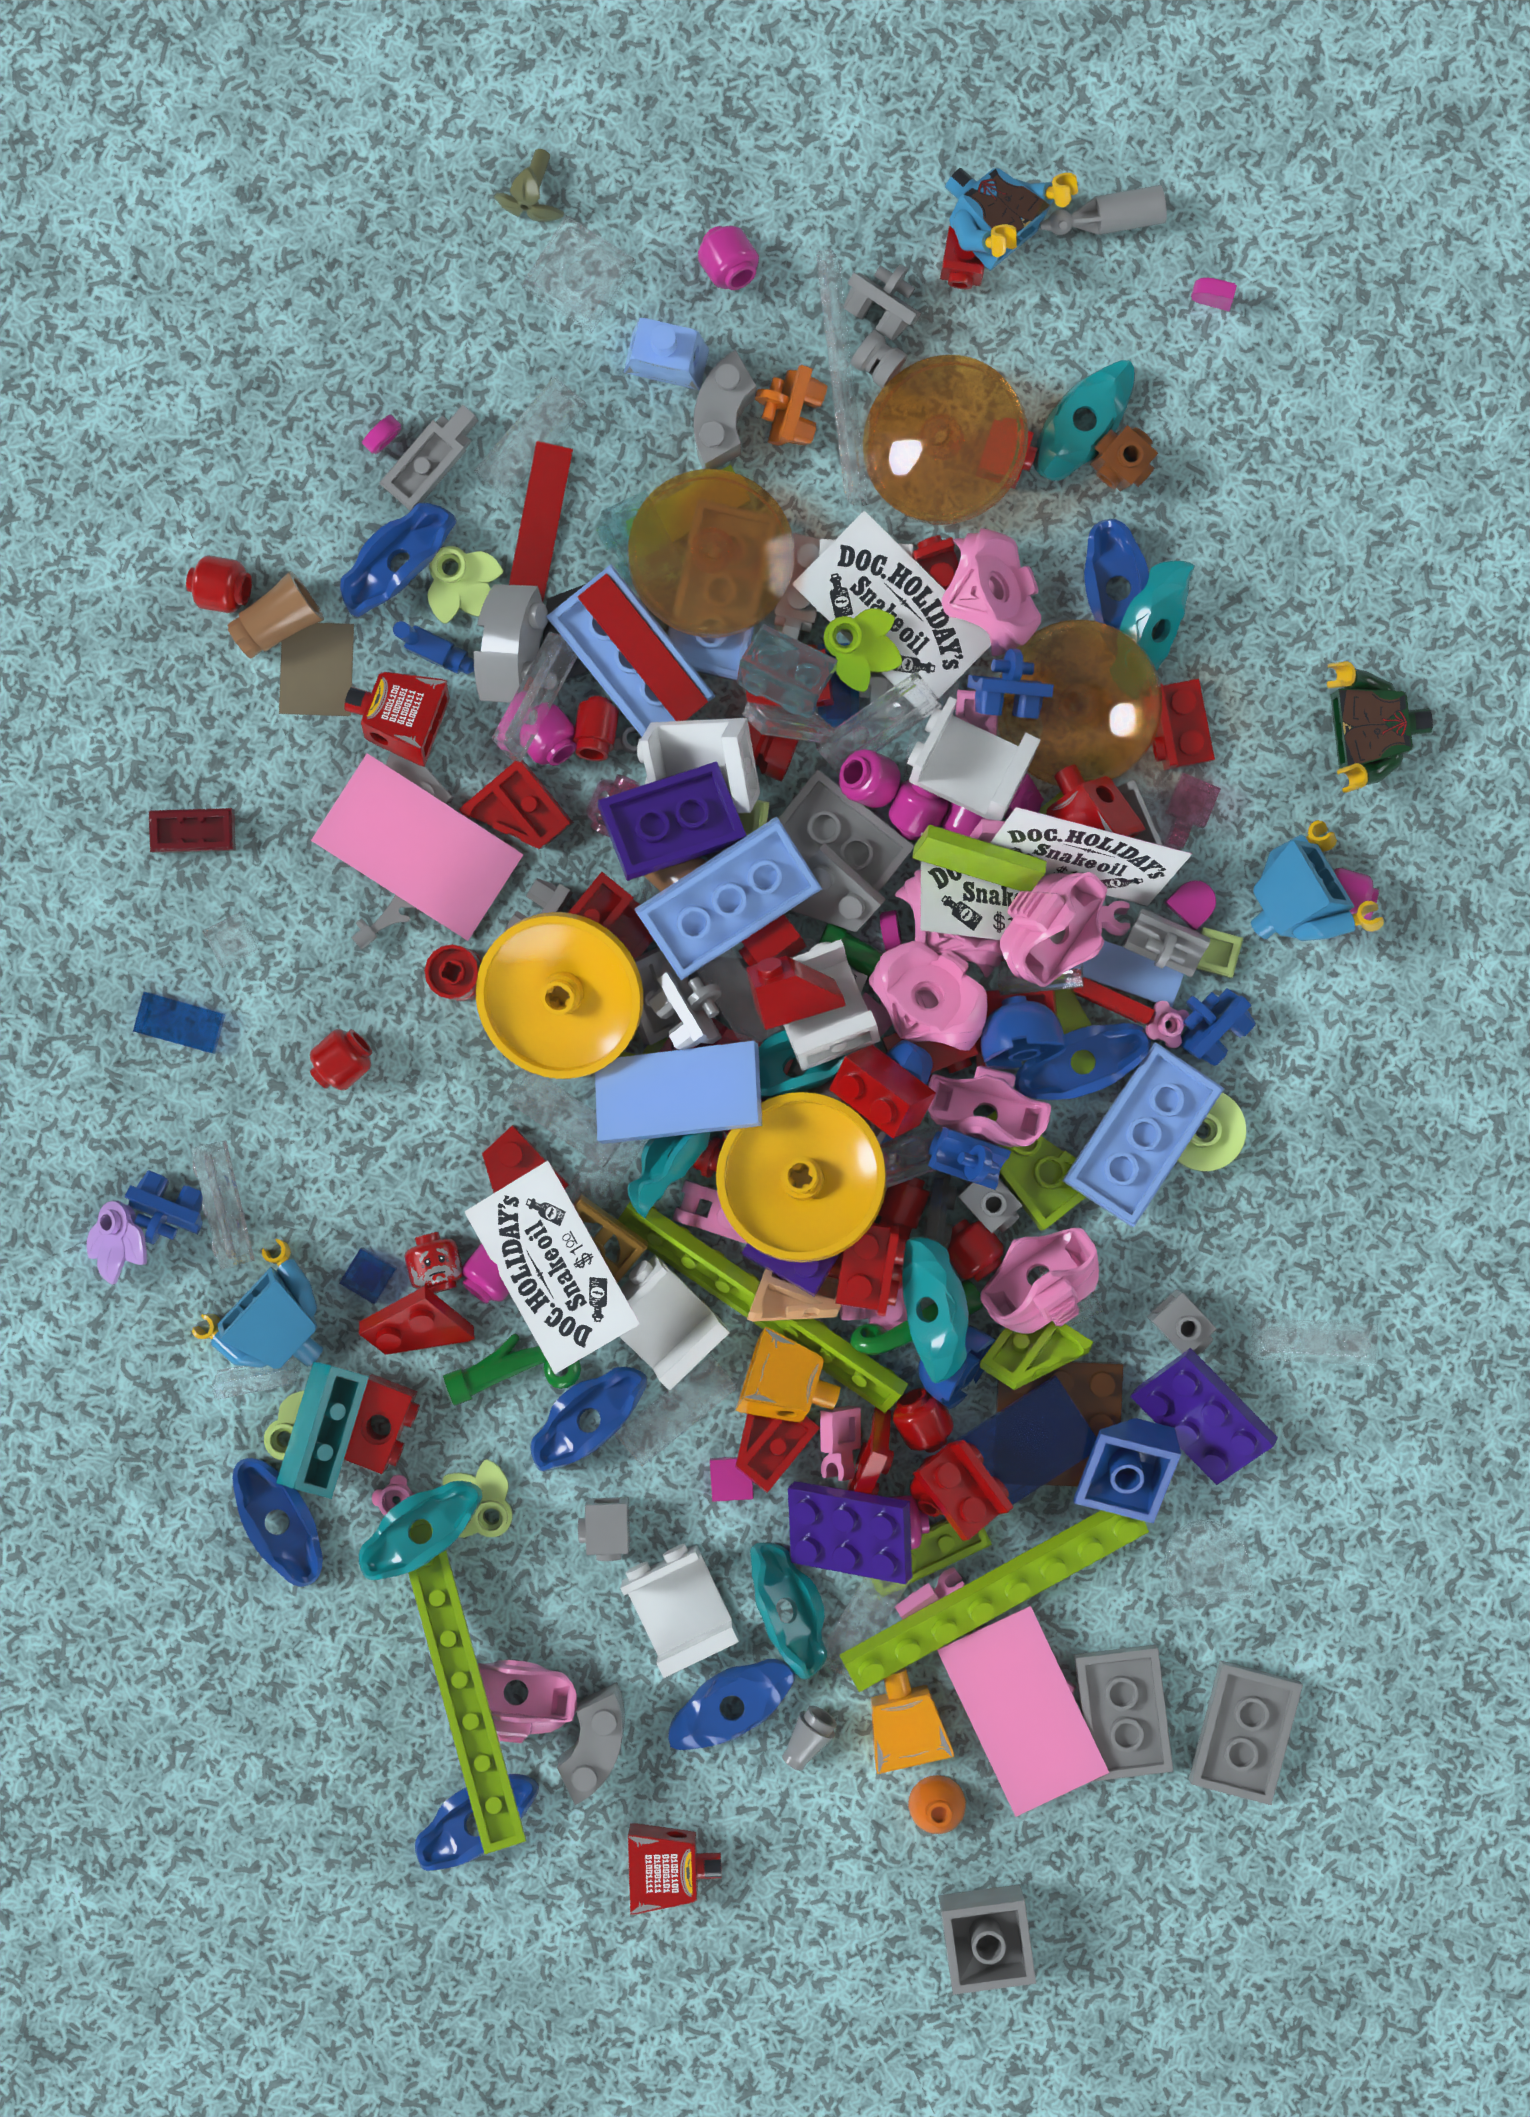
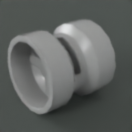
[850,330,908,389]

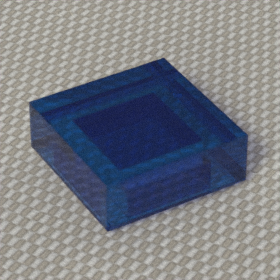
[339,1247,398,1305]

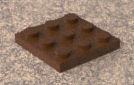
[993,1361,1123,1487]

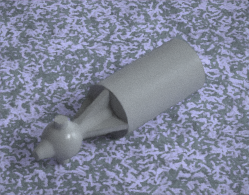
[1039,185,1167,236]

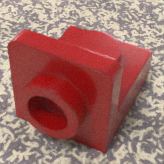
[940,226,985,290]
[912,535,959,591]

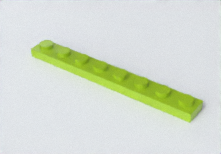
[618,1201,908,1413]
[839,1510,1149,1692]
[408,1519,527,1854]

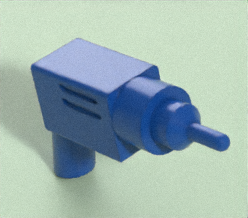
[393,621,474,674]

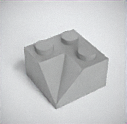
[938,1884,1036,1995]

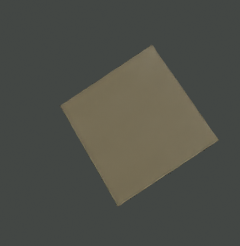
[279,623,354,716]

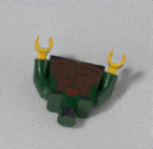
[1327,661,1433,793]

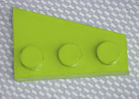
[986,1110,1086,1231]

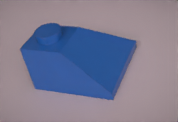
[1073,1418,1181,1523]

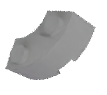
[694,350,756,474]
[474,584,548,704]
[557,1682,625,1805]

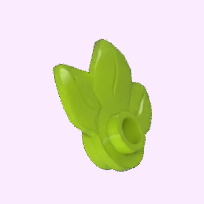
[824,608,902,692]

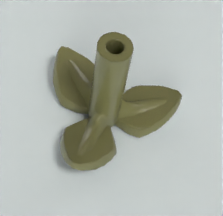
[494,149,564,222]

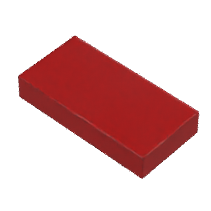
[1070,975,1155,1025]

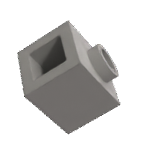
[956,1180,1023,1233]
[1147,1289,1217,1355]
[578,1497,630,1561]

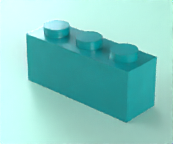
[276,1362,369,1499]

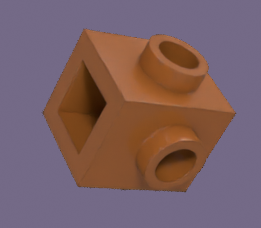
[1090,425,1158,492]

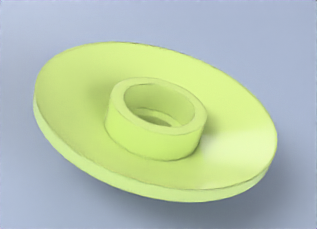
[1177,1093,1246,1171]

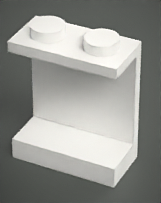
[907,696,1041,821]
[637,718,760,813]
[783,939,880,1071]
[619,1255,730,1390]
[620,1544,739,1678]

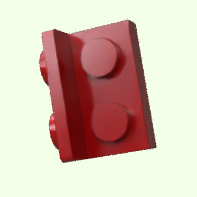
[1144,678,1215,771]
[835,1222,906,1316]
[913,1440,1014,1541]

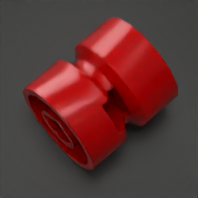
[744,710,802,782]
[424,944,483,1001]

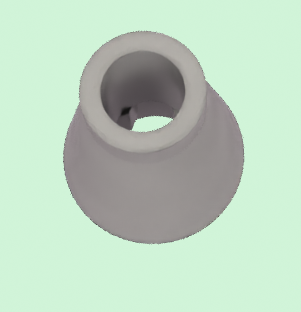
[782,1706,837,1771]

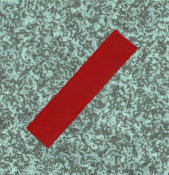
[509,441,573,602]
[578,573,708,721]

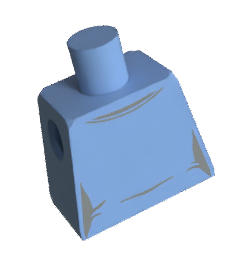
[624,318,709,390]

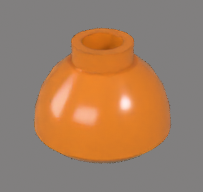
[908,1775,966,1834]

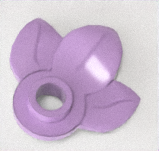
[87,1201,147,1285]

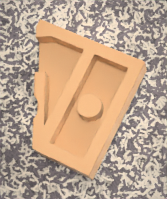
[747,1268,841,1322]

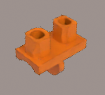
[755,365,828,446]

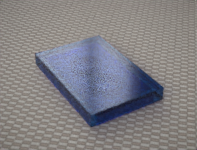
[953,1375,1097,1505]

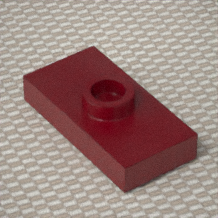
[149,808,236,853]

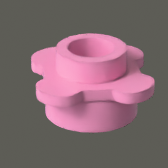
[1145,1001,1189,1048]
[372,1475,416,1515]

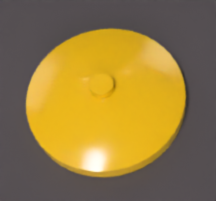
[476,912,643,1079]
[716,1092,886,1263]

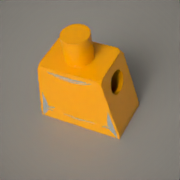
[735,1327,841,1422]
[871,1668,954,1774]

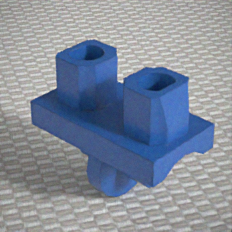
[967,648,1054,719]
[1180,988,1256,1066]
[928,1127,1011,1190]
[125,1170,205,1245]

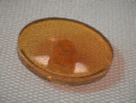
[863,355,1028,525]
[627,469,795,638]
[998,620,1162,786]

